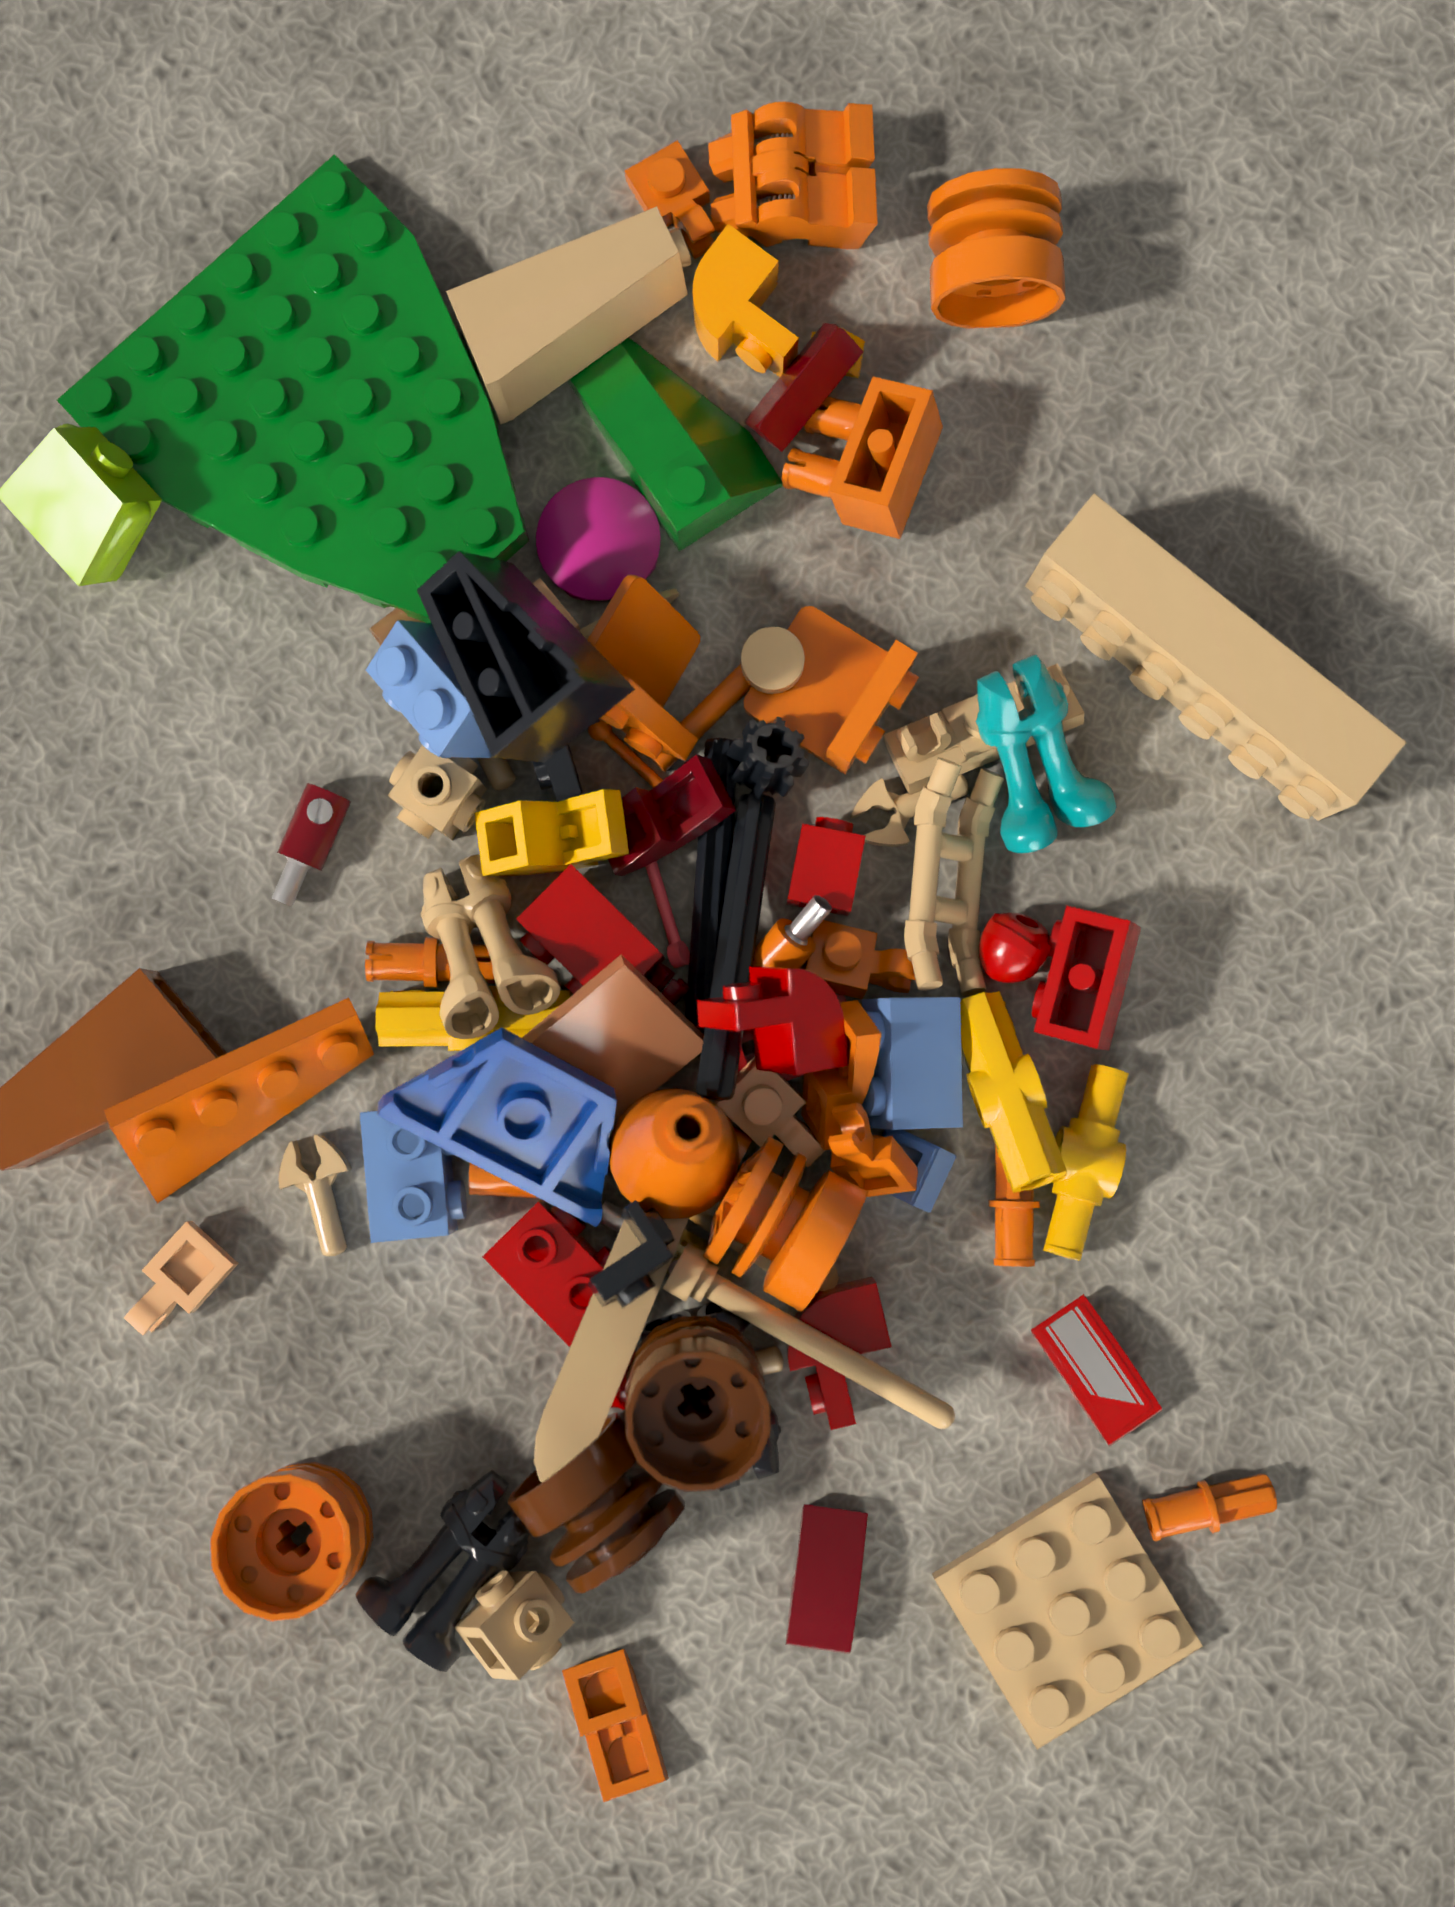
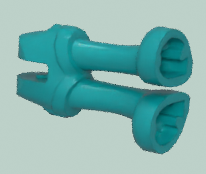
[976,655,1117,854]

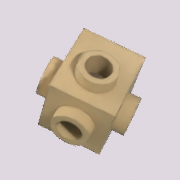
[388,745,487,840]
[455,1570,575,1680]

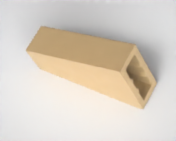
[446,207,691,424]

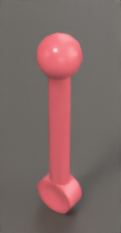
[645,860,690,968]

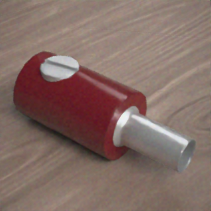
[272,783,351,907]

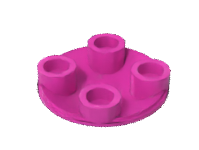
[536,477,661,601]

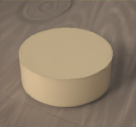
[741,627,805,694]

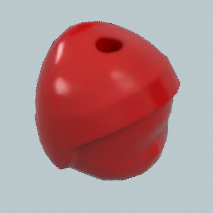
[978,912,1051,983]

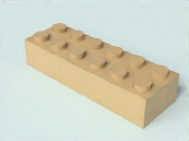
[1025,494,1407,821]

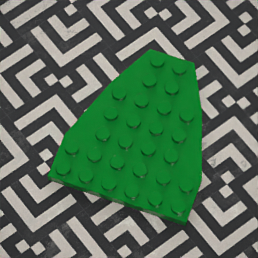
[57,154,530,623]

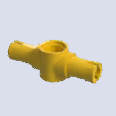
[1043,1064,1129,1261]

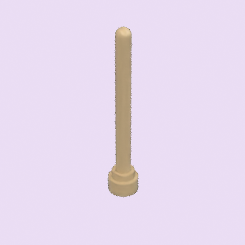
[663,1242,955,1429]

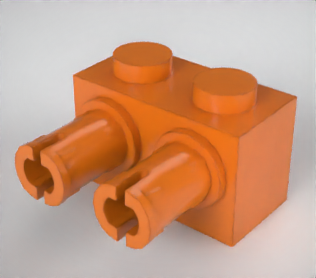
[782,377,943,539]

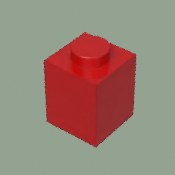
[786,817,866,916]

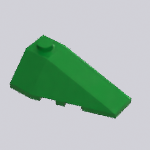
[568,337,783,552]

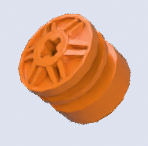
[927,168,1066,328]
[703,1136,867,1312]
[210,1462,374,1621]

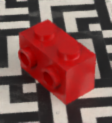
[516,864,665,994]
[1032,905,1141,1051]
[482,1199,611,1347]

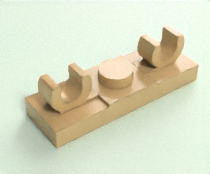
[884,663,1084,795]

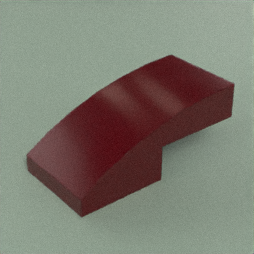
[608,754,736,876]
[785,1504,868,1654]

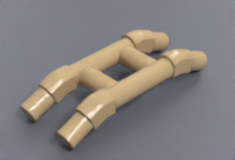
[904,757,1005,997]

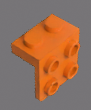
[587,574,700,761]
[743,606,919,774]

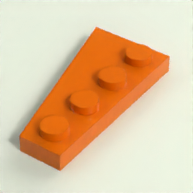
[104,997,374,1204]

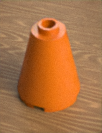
[609,1089,739,1219]

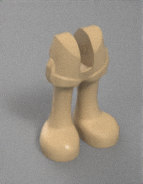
[420,854,560,1039]

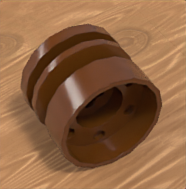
[626,1316,770,1491]
[507,1412,685,1594]

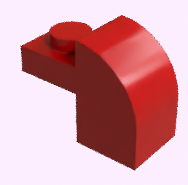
[697,966,848,1075]
[786,1276,892,1430]

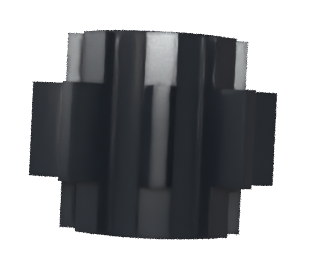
[726,717,810,799]

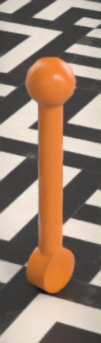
[588,720,663,788]

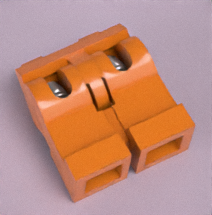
[708,101,878,249]

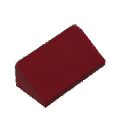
[744,323,864,452]

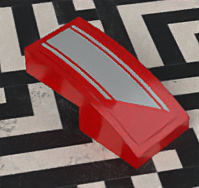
[1031,1294,1162,1447]

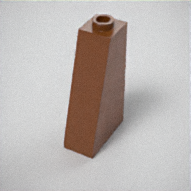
[0,968,227,1171]

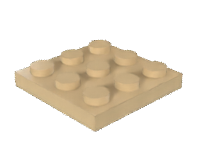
[932,1472,1203,1750]

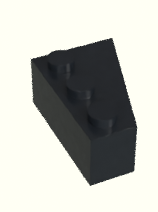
[417,551,635,763]

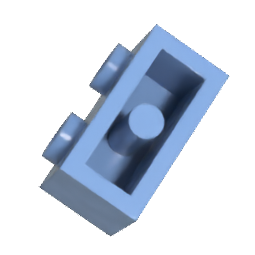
[366,620,492,758]
[862,997,963,1130]
[360,1111,467,1243]

